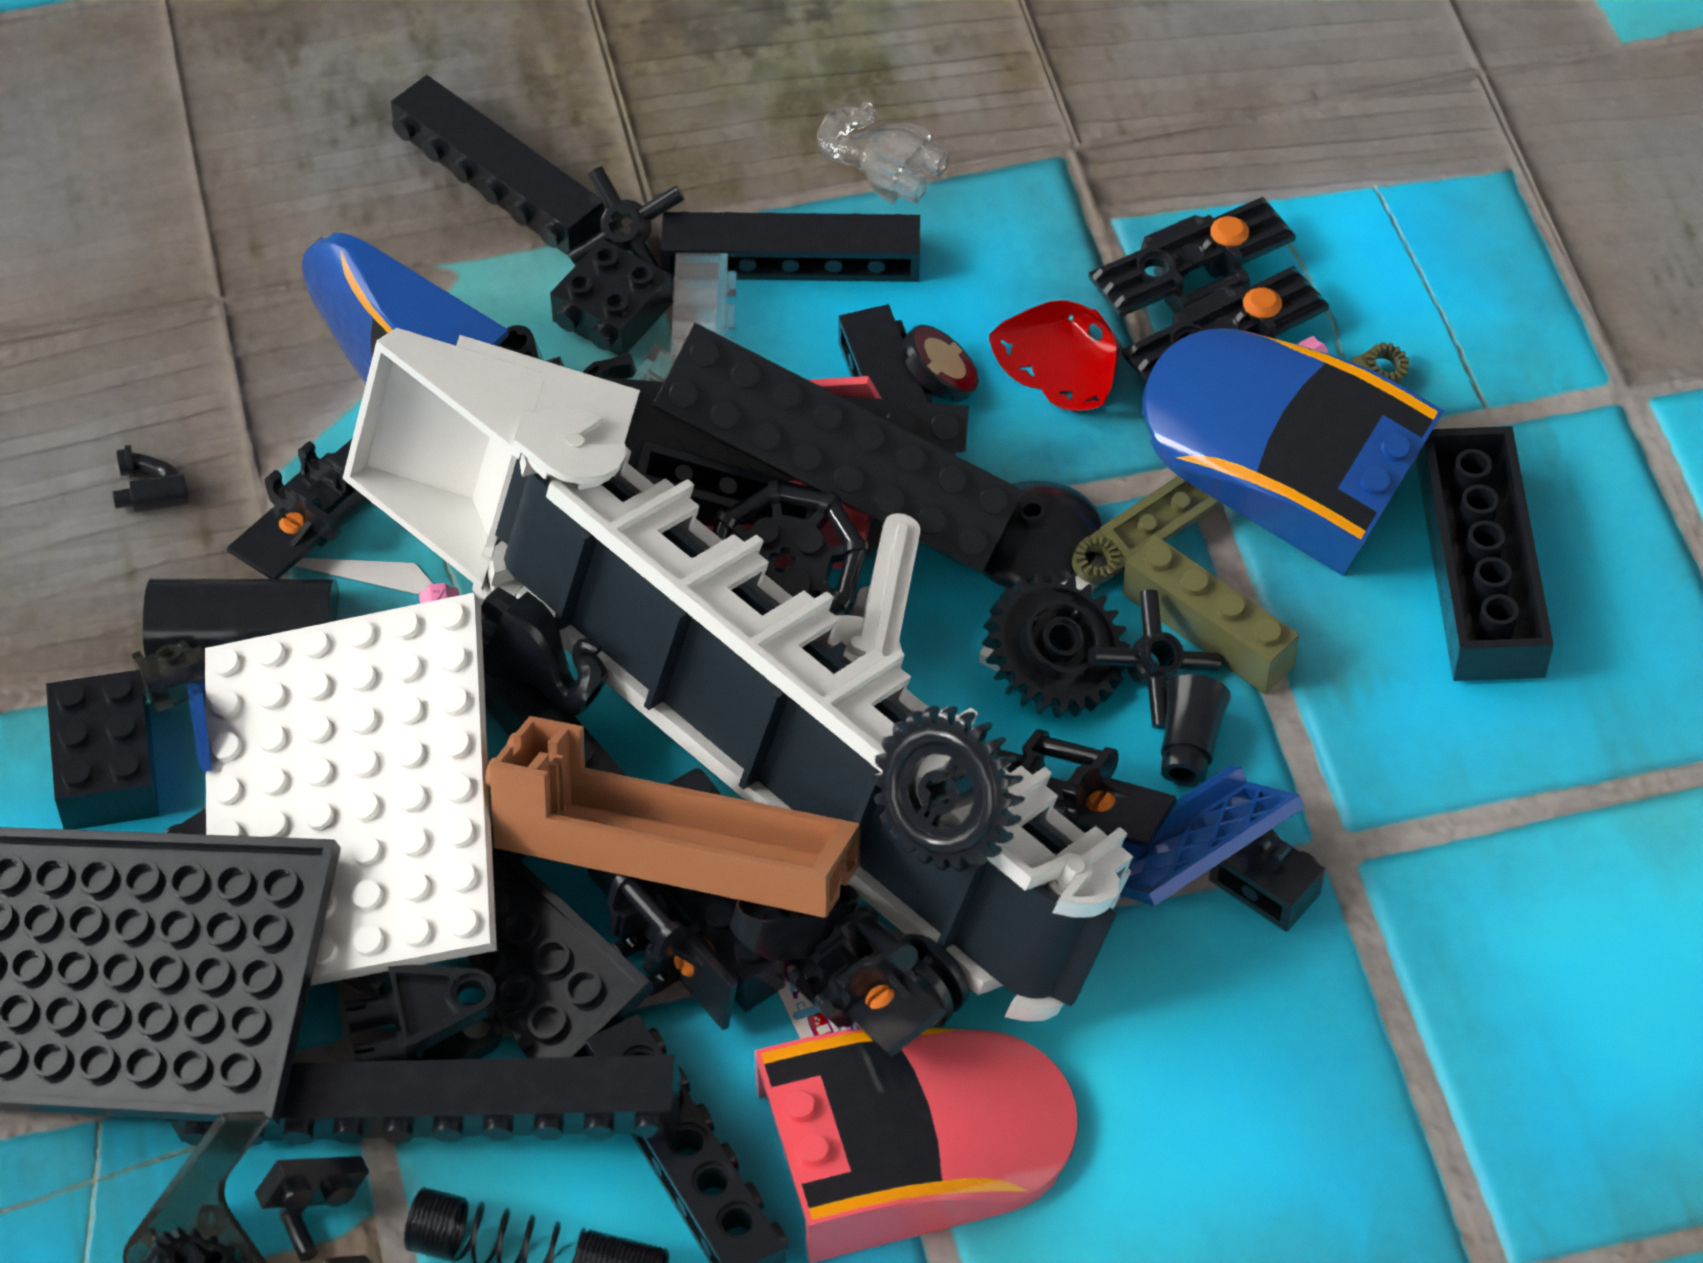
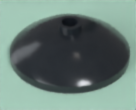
[982,480,1102,589]

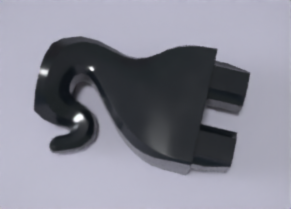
[481,586,608,715]

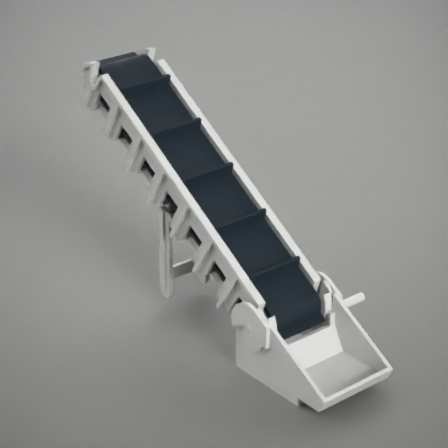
[343,328,1134,1022]

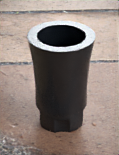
[1161,674,1231,787]

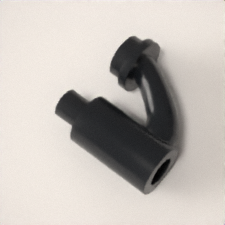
[113,444,189,512]

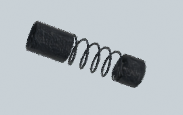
[404,1186,669,1263]

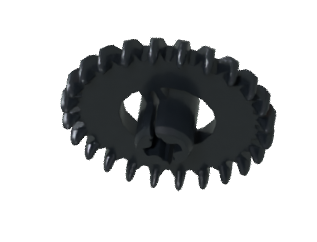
[872,706,1025,872]

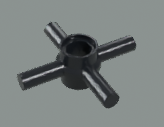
[1088,589,1221,729]

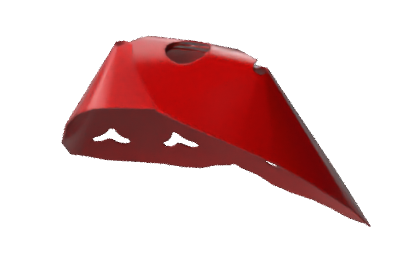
[989,300,1122,411]

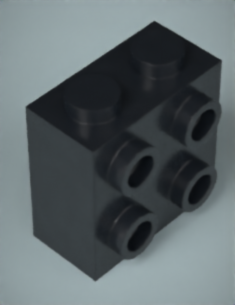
[550,239,673,356]

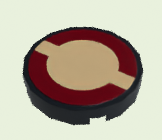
[901,324,979,402]

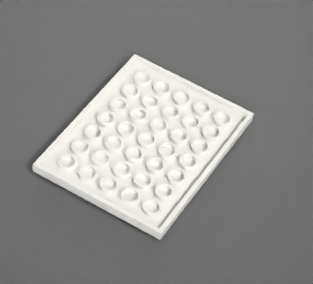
[205,592,497,986]

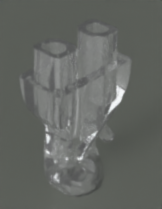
[817,101,948,204]

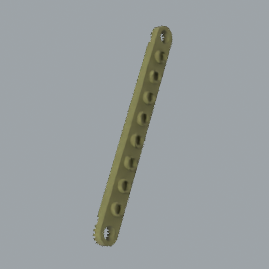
[1072,342,1410,584]

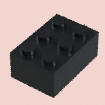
[46,670,160,830]

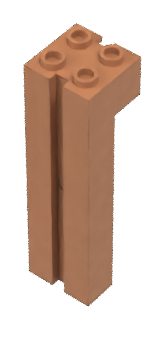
[486,716,860,918]

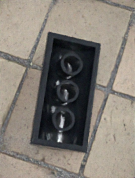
[143,578,339,666]

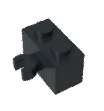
[1209,829,1325,932]

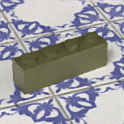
[1122,535,1299,694]

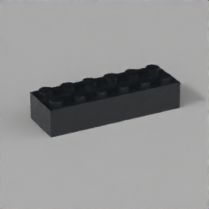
[1416,426,1554,681]

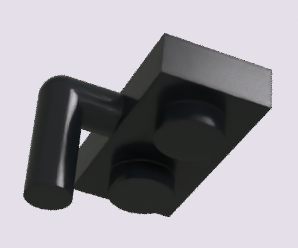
[254,1156,369,1262]

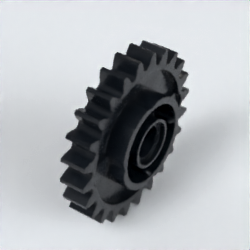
[982,572,1130,718]

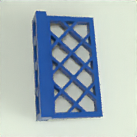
[1118,765,1305,906]

